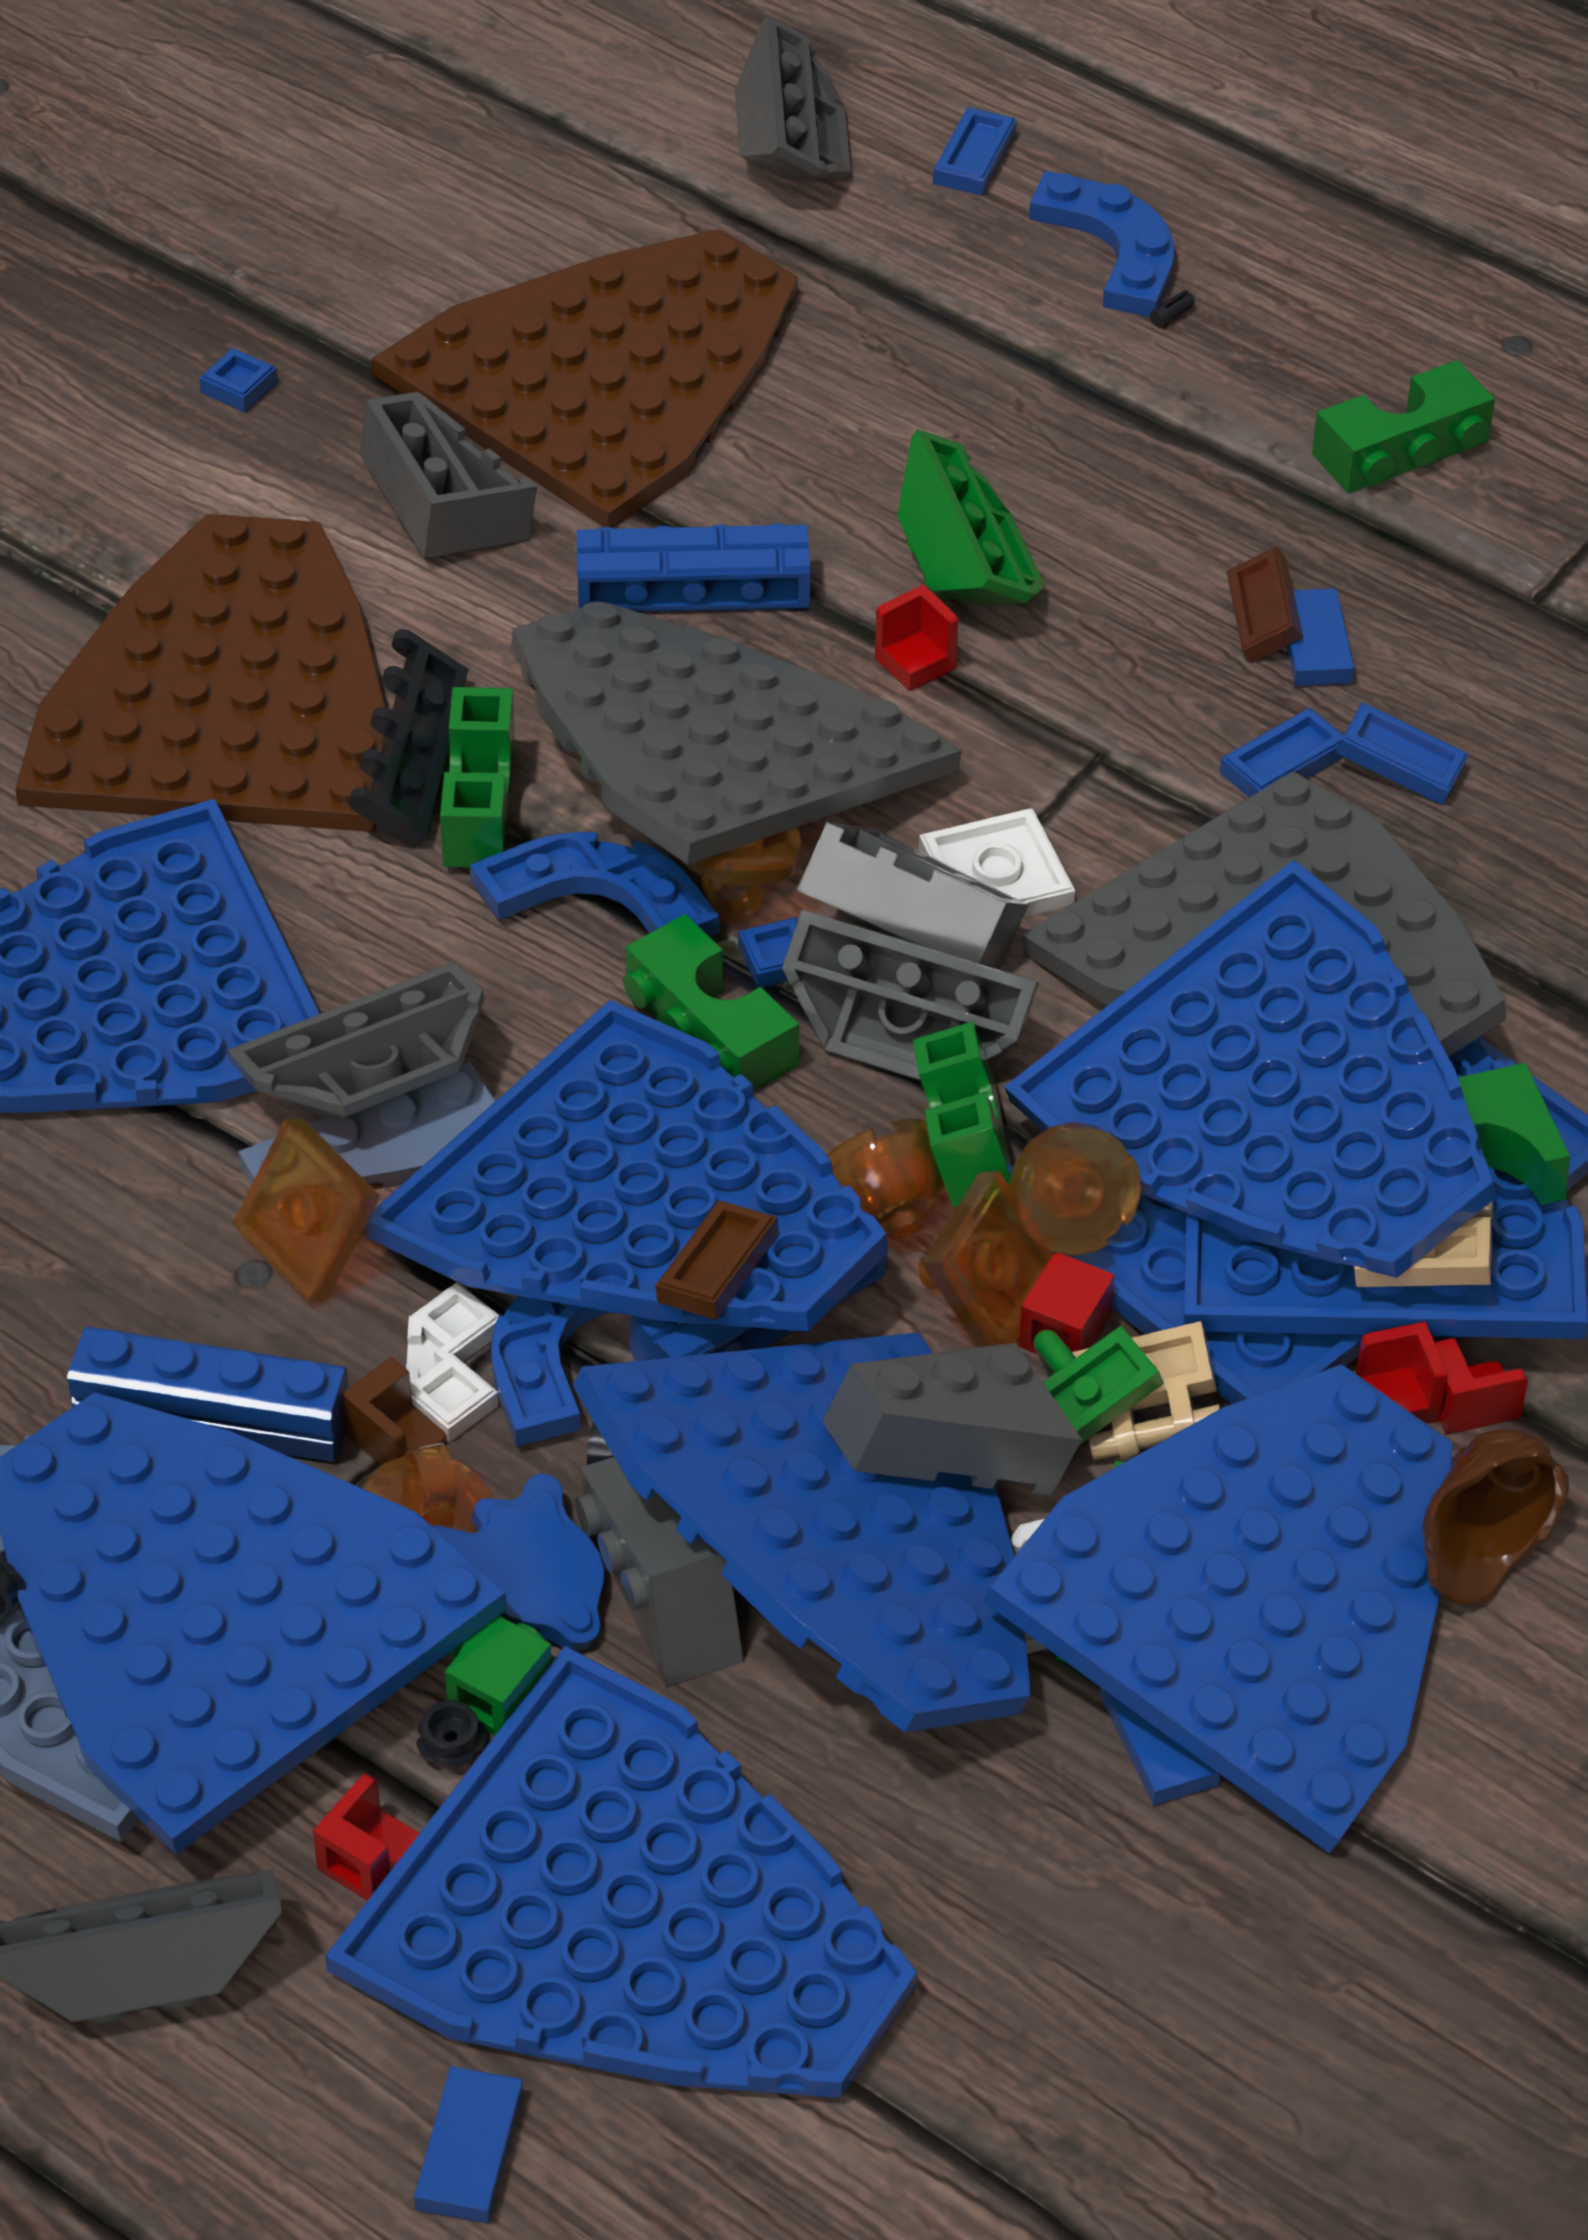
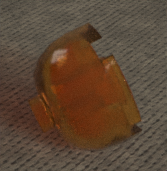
[826,1119,945,1240]

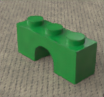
[1312,360,1495,494]
[440,687,515,867]
[623,914,799,1092]
[913,1021,1015,1207]
[445,1616,552,1736]

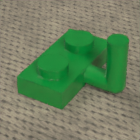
[1034,1326,1164,1444]

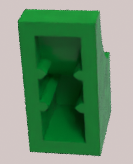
[1458,1062,1570,1205]

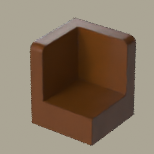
[341,1356,446,1480]

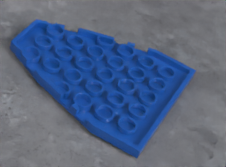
[0,799,320,1113]
[1004,860,1497,1278]
[363,1000,889,1331]
[1184,1036,1588,1339]
[573,1332,1031,1733]
[982,1364,1452,1854]
[0,1392,507,1855]
[325,1646,917,2098]

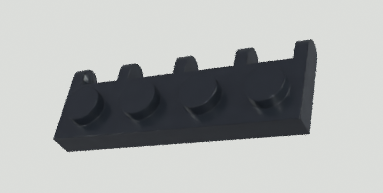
[349,629,469,848]

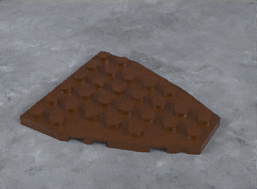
[372,229,798,528]
[15,514,385,832]

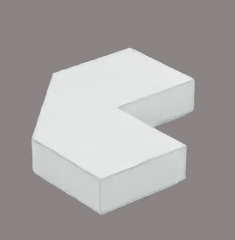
[406,1282,499,1443]

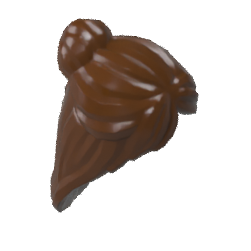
[1422,1429,1569,1605]

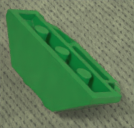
[897,429,1046,606]

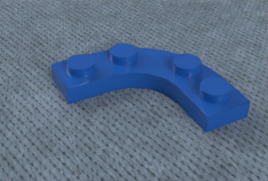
[1029,171,1174,317]
[470,832,720,937]
[491,1295,611,1446]

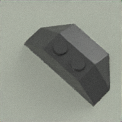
[735,15,851,180]
[782,910,1039,1081]
[227,962,485,1119]
[0,1869,282,2023]

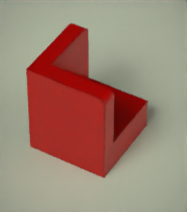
[875,584,958,692]
[1018,1253,1115,1355]
[1355,1322,1447,1424]
[1435,1338,1528,1435]
[313,1773,420,1901]

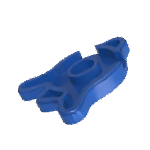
[432,1474,604,1652]

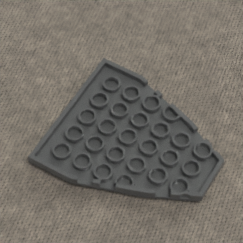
[511,602,962,865]
[1022,771,1506,1057]

